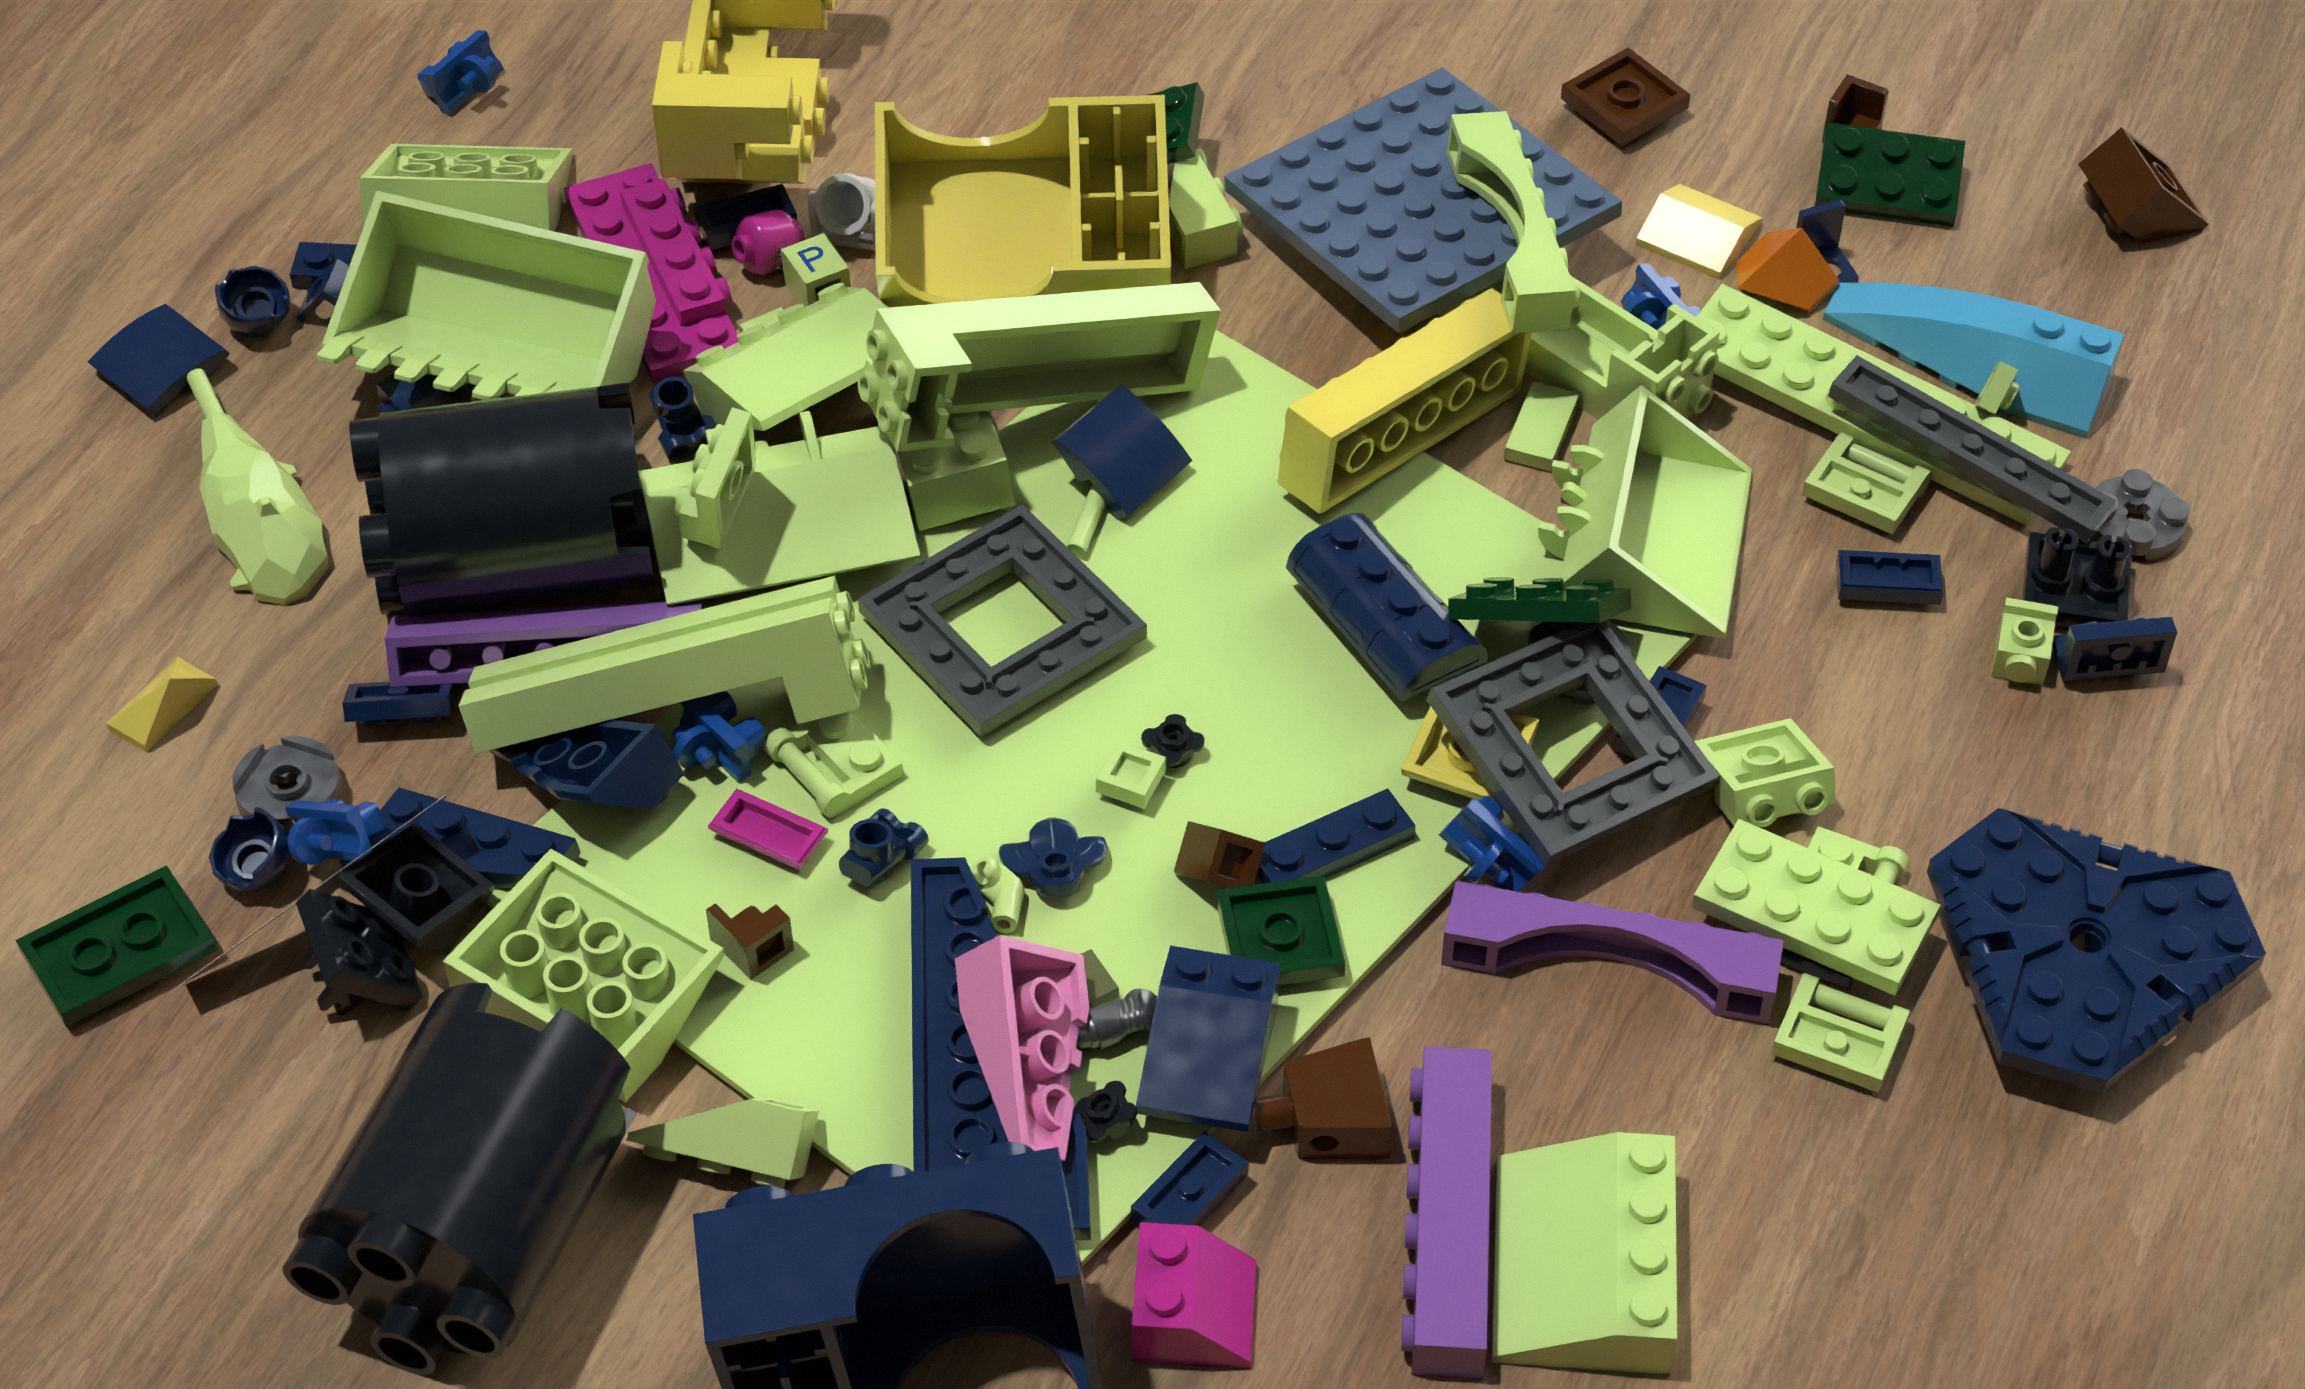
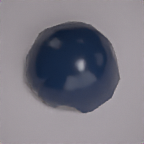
[215,265,291,336]
[209,807,292,893]

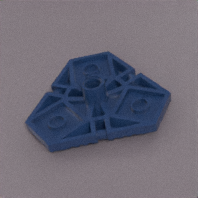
[1927,808,2266,1093]

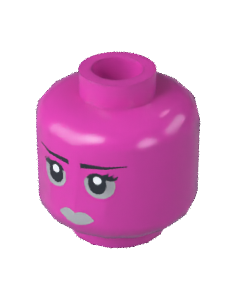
[732,210,805,276]

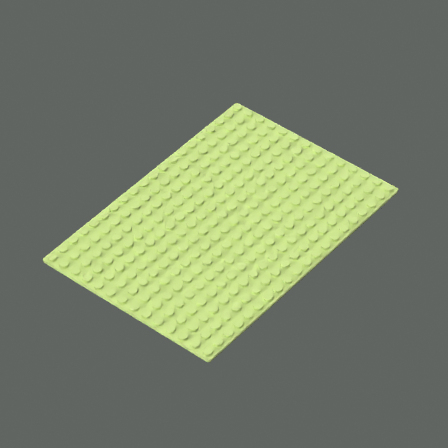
[485,330,1700,1267]

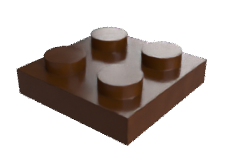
[1561,47,1691,146]

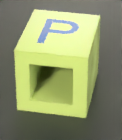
[781,233,851,307]

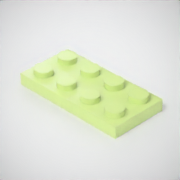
[1692,819,1941,996]

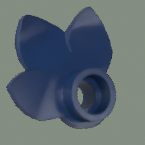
[999,817,1107,899]

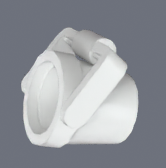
[807,173,875,250]

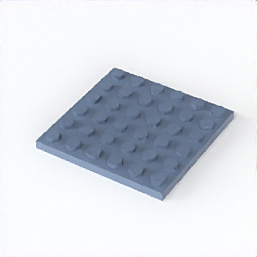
[1224,67,1622,333]

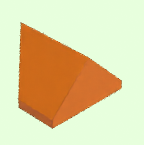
[1736,228,1840,316]

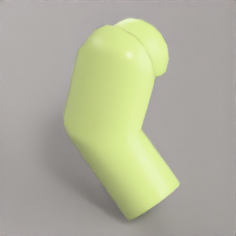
[971,857,1024,933]

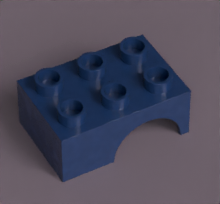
[693,1142,1103,1389]

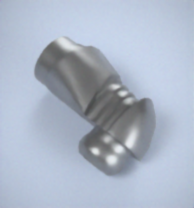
[1077,988,1157,1051]

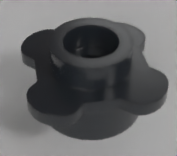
[1141,714,1205,768]
[1075,1081,1138,1141]

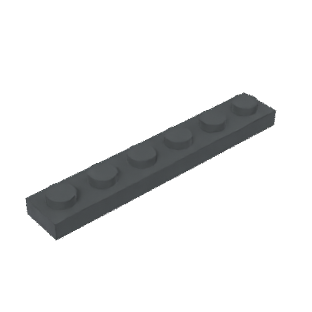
[1828,355,2116,543]

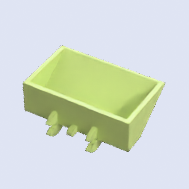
[1538,385,1752,639]
[639,411,920,606]

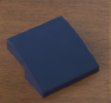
[88,303,230,418]
[1051,385,1193,520]

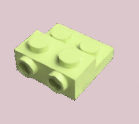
[674,407,757,549]
[1694,718,1835,827]

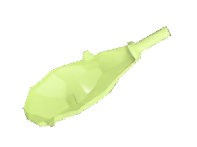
[186,369,329,605]

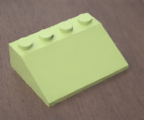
[360,144,573,231]
[683,283,890,431]
[443,849,725,1103]
[1491,1132,1677,1375]

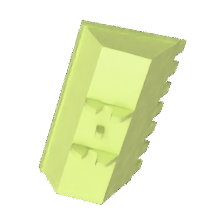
[317,191,656,400]

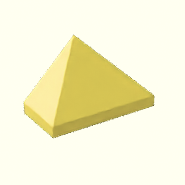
[106,657,218,752]

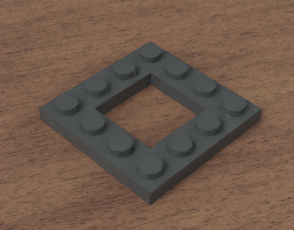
[858,504,1147,737]
[1426,621,1720,867]

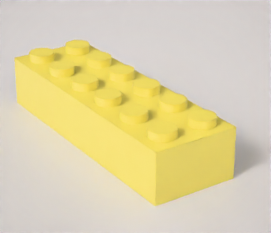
[1277,288,1532,514]

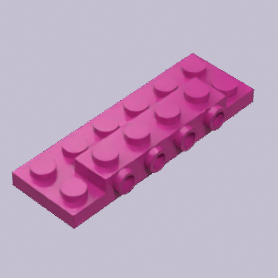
[563,163,739,384]

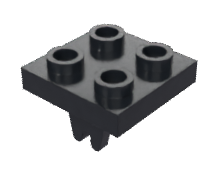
[296,889,423,1016]

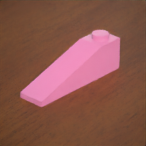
[955,935,1089,1162]

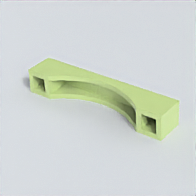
[1446,111,1580,333]

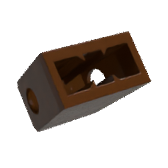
[1254,1037,1392,1159]

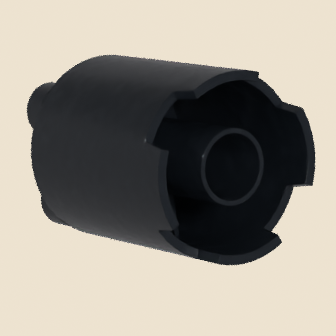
[349,383,656,616]
[282,983,637,1375]

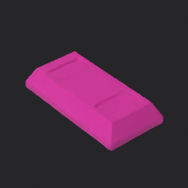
[708,788,828,870]

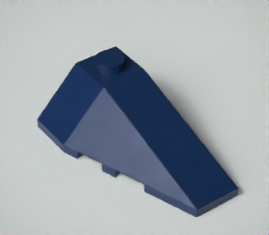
[490,720,685,809]

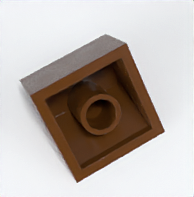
[2078,127,2209,243]

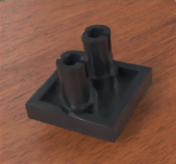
[2022,527,2132,627]

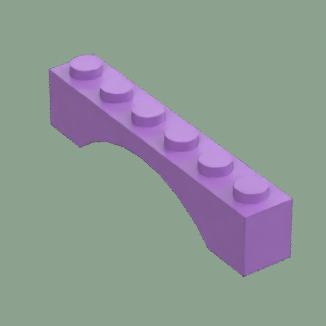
[1441,881,1784,1025]

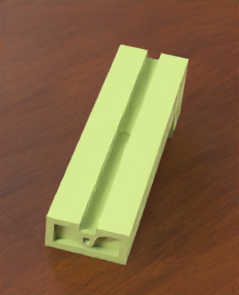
[1437,275,1720,420]
[858,282,1221,452]
[459,576,870,754]

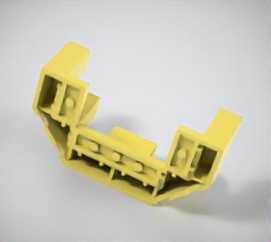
[652,0,835,184]

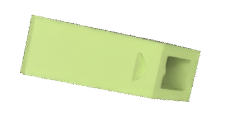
[1169,148,1243,269]
[627,1097,819,1187]

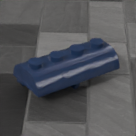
[1286,513,1488,701]

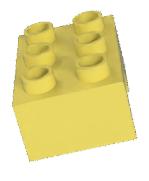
[875,95,1171,308]

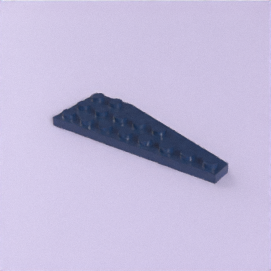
[911,857,1091,1241]

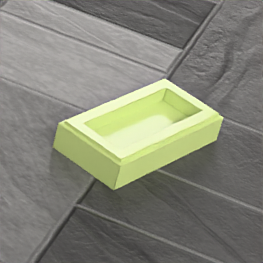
[1504,381,1580,472]

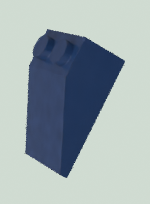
[1136,945,1281,1132]

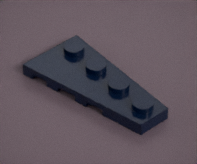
[339,787,581,888]

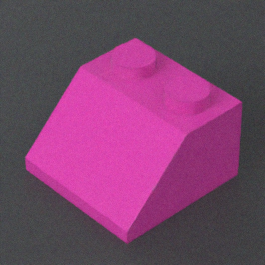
[1132,1222,1256,1368]

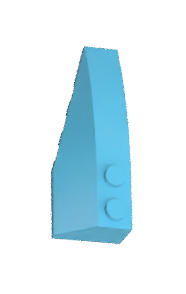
[1823,283,2125,439]

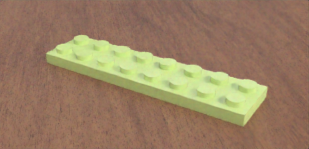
[1696,284,2071,526]

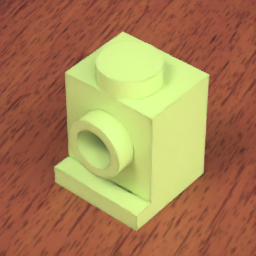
[1991,597,2058,686]

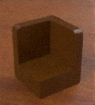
[1822,74,1889,143]
[1174,821,1265,888]
[706,904,794,980]

